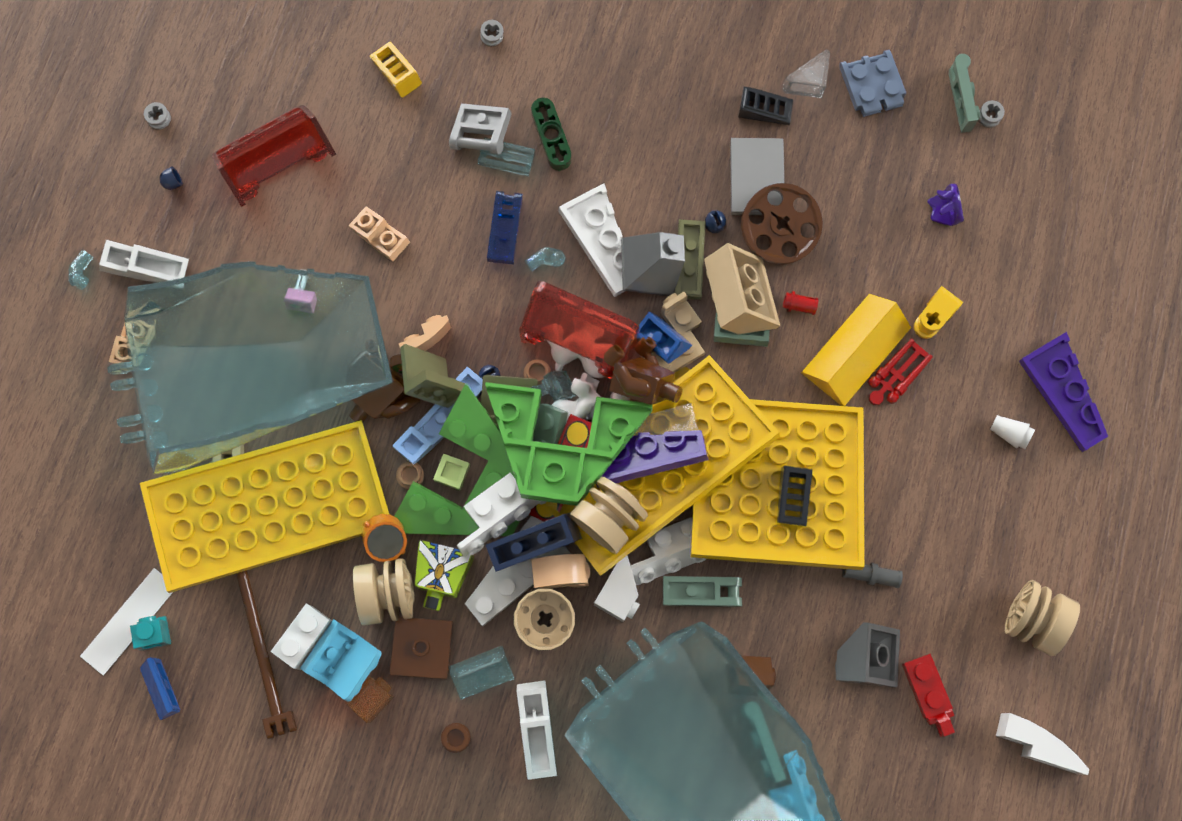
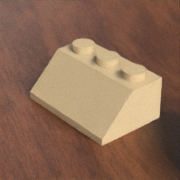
[704,243,780,335]

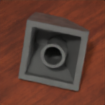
[621,232,685,296]
[835,622,900,687]

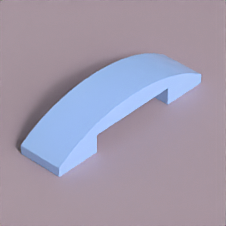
[392,367,483,465]

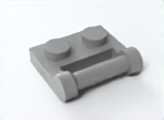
[449,103,512,155]

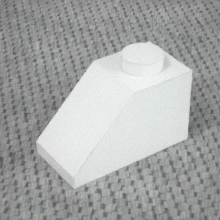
[594,556,640,622]

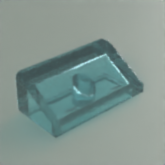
[449,646,514,700]

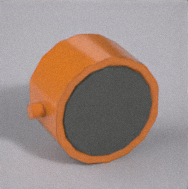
[362,514,407,562]

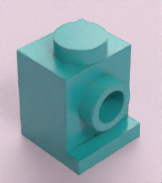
[130,616,171,651]

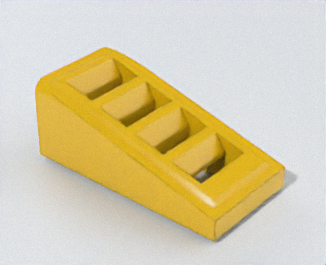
[370,42,422,98]

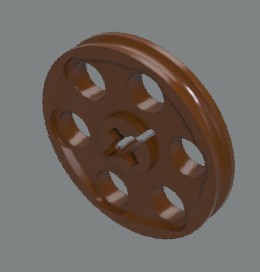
[741,183,823,265]

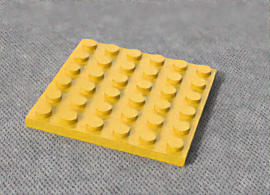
[690,399,864,570]

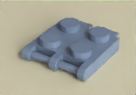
[839,50,906,117]

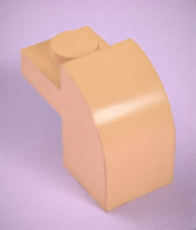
[531,554,590,589]

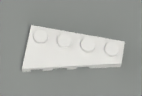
[558,183,625,297]
[465,516,571,626]

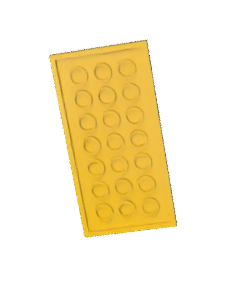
[545,355,780,576]
[140,420,389,593]

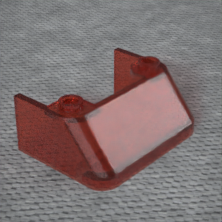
[212,105,336,207]
[519,281,640,378]

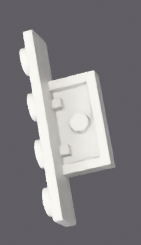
[457,473,546,557]
[631,517,706,585]

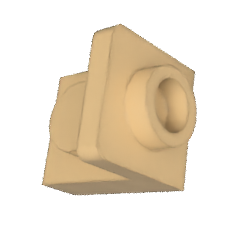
[661,292,702,335]

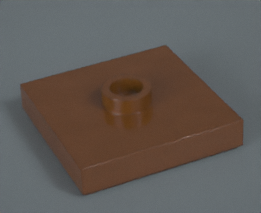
[390,617,453,679]

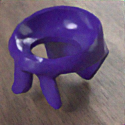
[927,184,964,226]

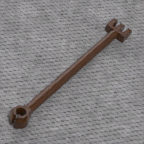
[236,570,297,739]

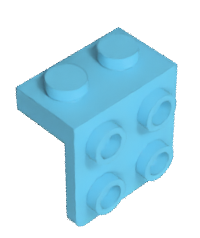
[300,619,382,702]

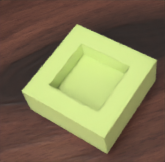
[433,454,470,490]

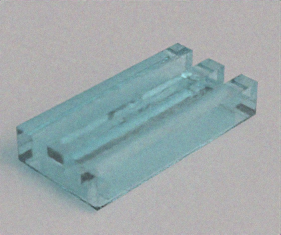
[478,137,535,176]

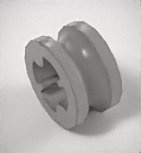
[480,20,504,46]
[979,100,1005,128]
[144,102,171,129]

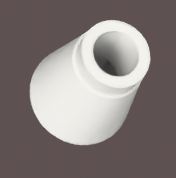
[990,415,1035,449]

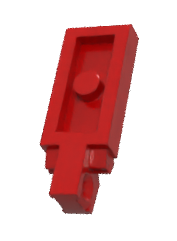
[902,653,955,737]

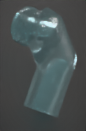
[525,247,566,271]
[68,249,94,290]

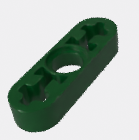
[531,98,571,171]

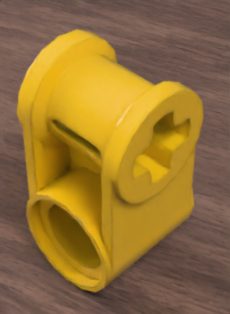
[914,286,963,339]

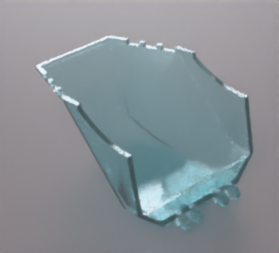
[107,261,393,474]
[565,621,843,821]

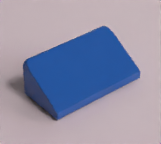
[634,311,692,364]
[140,657,180,720]

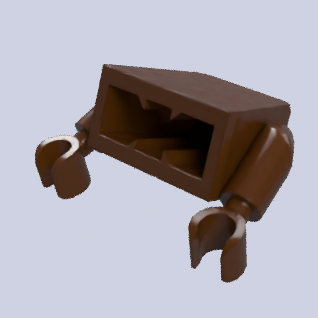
[604,337,683,405]
[346,340,425,423]

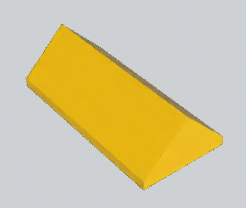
[801,294,911,406]

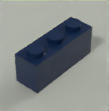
[486,512,583,572]

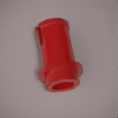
[783,291,819,315]

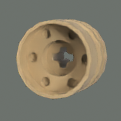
[569,477,648,554]
[353,558,415,626]
[1004,580,1080,656]
[514,589,575,650]

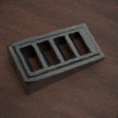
[738,86,793,125]
[777,466,813,526]

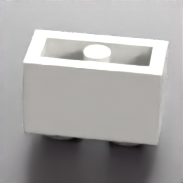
[271,604,332,670]

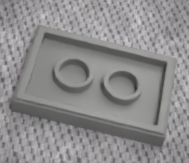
[730,138,784,215]

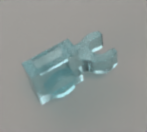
[531,371,576,401]

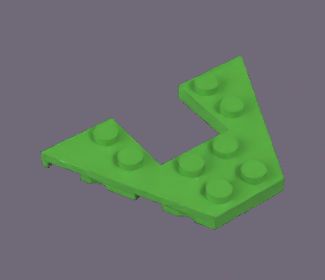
[485,382,653,506]
[394,383,520,536]

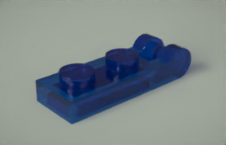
[487,191,523,265]

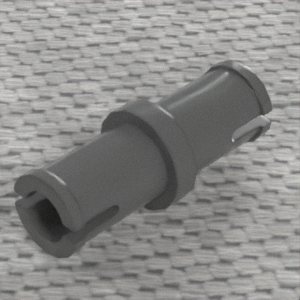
[842,563,903,589]

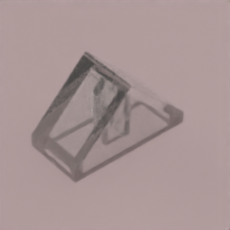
[782,49,830,98]

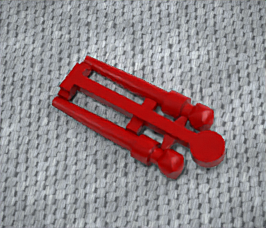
[868,338,933,405]

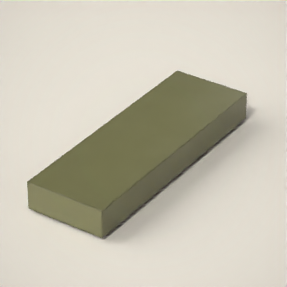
[675,219,705,300]

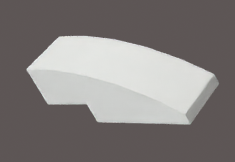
[99,240,189,285]
[517,681,557,780]
[996,713,1089,775]

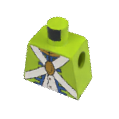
[415,540,475,611]

